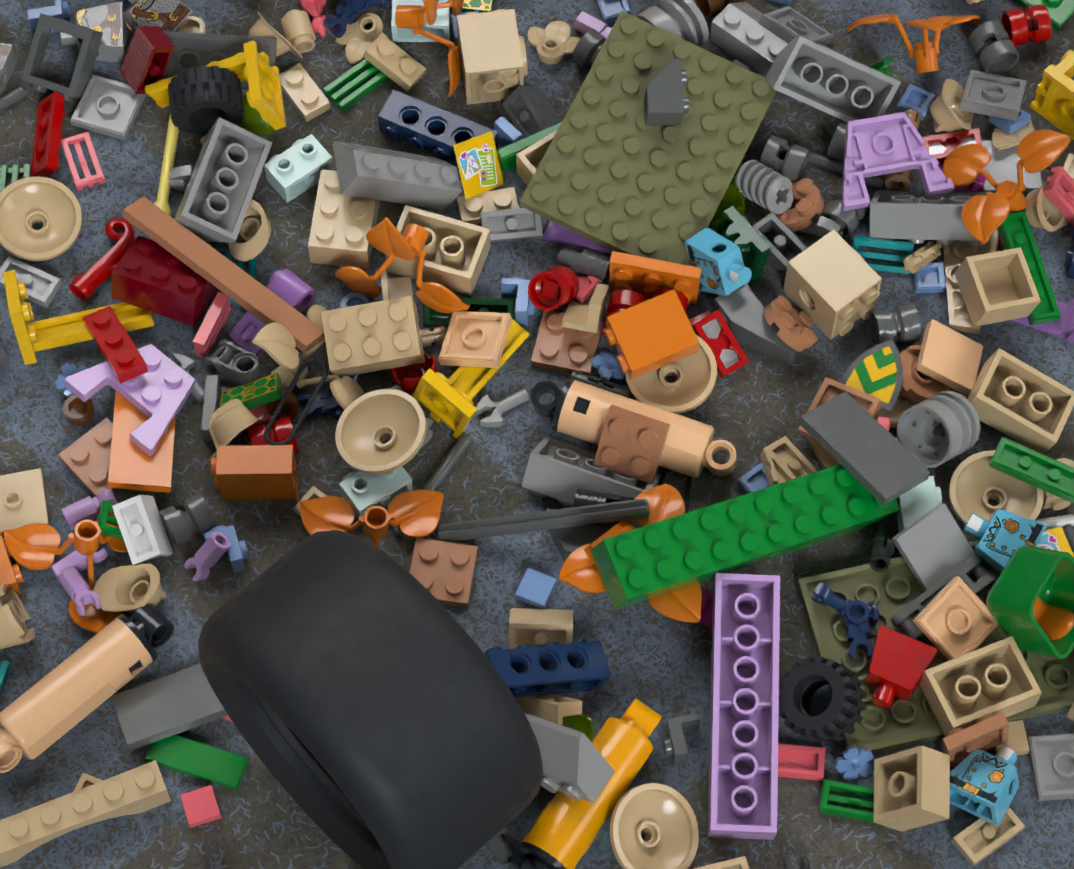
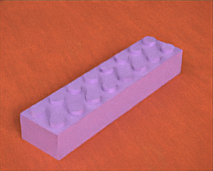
[708,573,780,840]

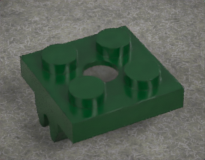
[717,206,771,287]

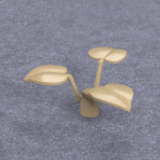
[252,304,365,410]

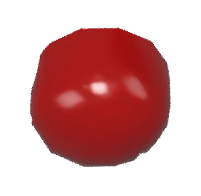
[392,350,437,393]

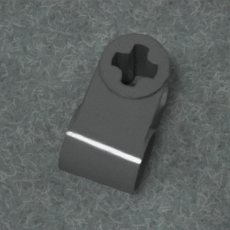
[202,339,262,387]

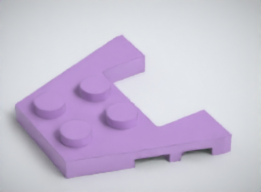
[841,112,955,211]
[65,344,195,457]

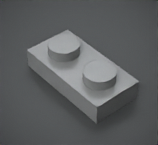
[481,208,543,242]
[0,256,62,308]

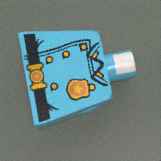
[684,227,752,296]
[964,509,1047,574]
[950,746,1019,826]

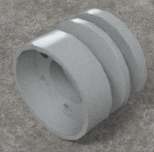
[636,0,709,46]
[897,391,981,468]

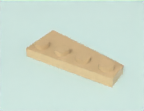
[943,228,1000,335]

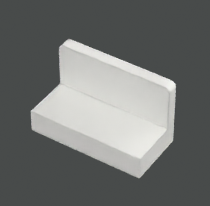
[112,495,173,565]

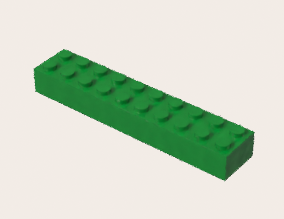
[591,464,900,610]

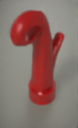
[69,218,135,301]

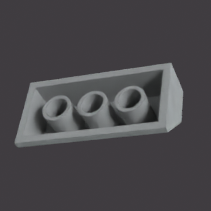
[710,2,800,102]
[766,35,901,123]
[175,117,272,243]
[332,141,462,210]
[870,190,994,245]
[521,435,661,527]
[524,713,615,803]

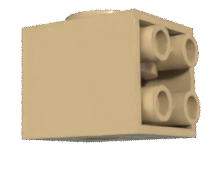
[457,9,528,105]
[783,229,882,340]

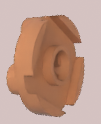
[764,178,824,232]
[763,295,818,352]
[899,345,950,403]

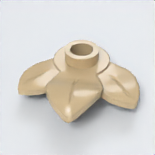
[336,13,388,65]
[527,21,580,65]

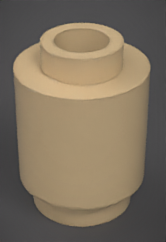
[281,9,316,54]

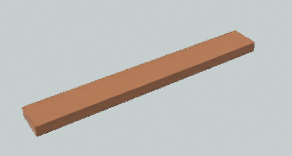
[122,196,324,353]

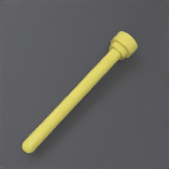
[153,113,179,217]

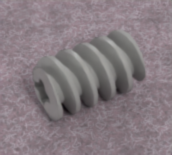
[733,160,794,214]

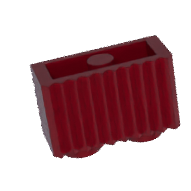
[119,26,175,94]

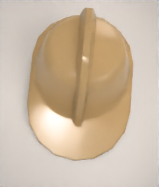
[248,12,303,59]
[930,79,973,133]
[1024,183,1070,232]
[228,199,272,261]
[206,399,264,464]
[93,564,166,613]

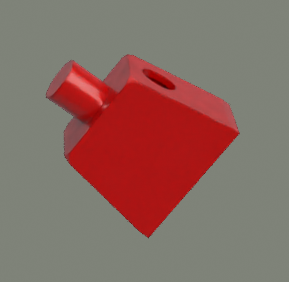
[866,625,938,709]

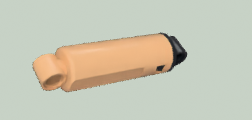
[530,378,737,478]
[0,604,174,773]

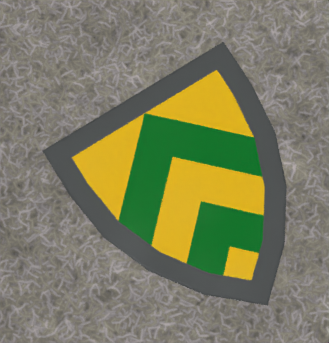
[840,339,903,411]

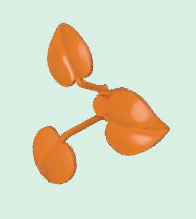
[395,0,464,98]
[847,14,981,73]
[943,129,1071,244]
[335,217,470,314]
[559,484,702,623]
[299,490,444,549]
[4,512,128,634]

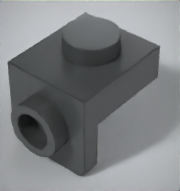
[663,712,700,766]

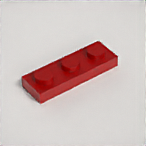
[30,92,65,177]
[82,306,148,384]

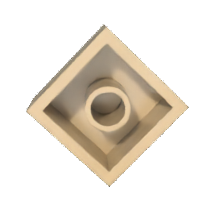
[874,745,950,831]

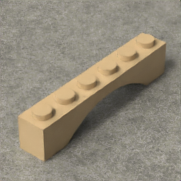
[0,760,171,868]

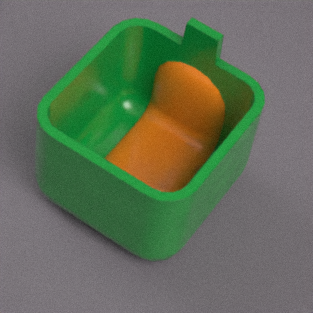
[986,546,1074,659]

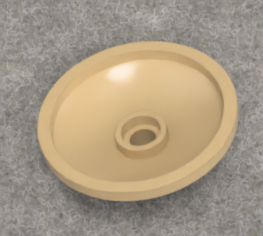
[0,176,82,261]
[625,335,717,414]
[335,389,427,474]
[949,450,1044,525]
[610,783,699,869]

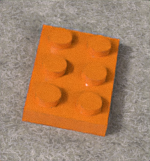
[609,251,702,305]

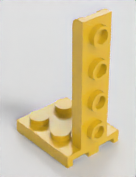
[145,40,286,130]
[1030,49,1074,140]
[3,270,154,365]
[412,319,530,439]

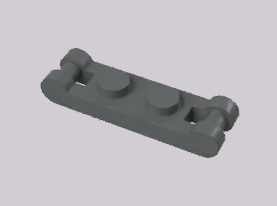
[890,555,998,641]

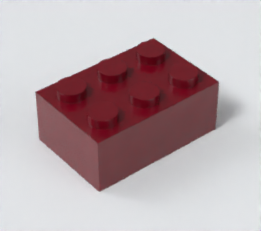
[111,236,219,327]

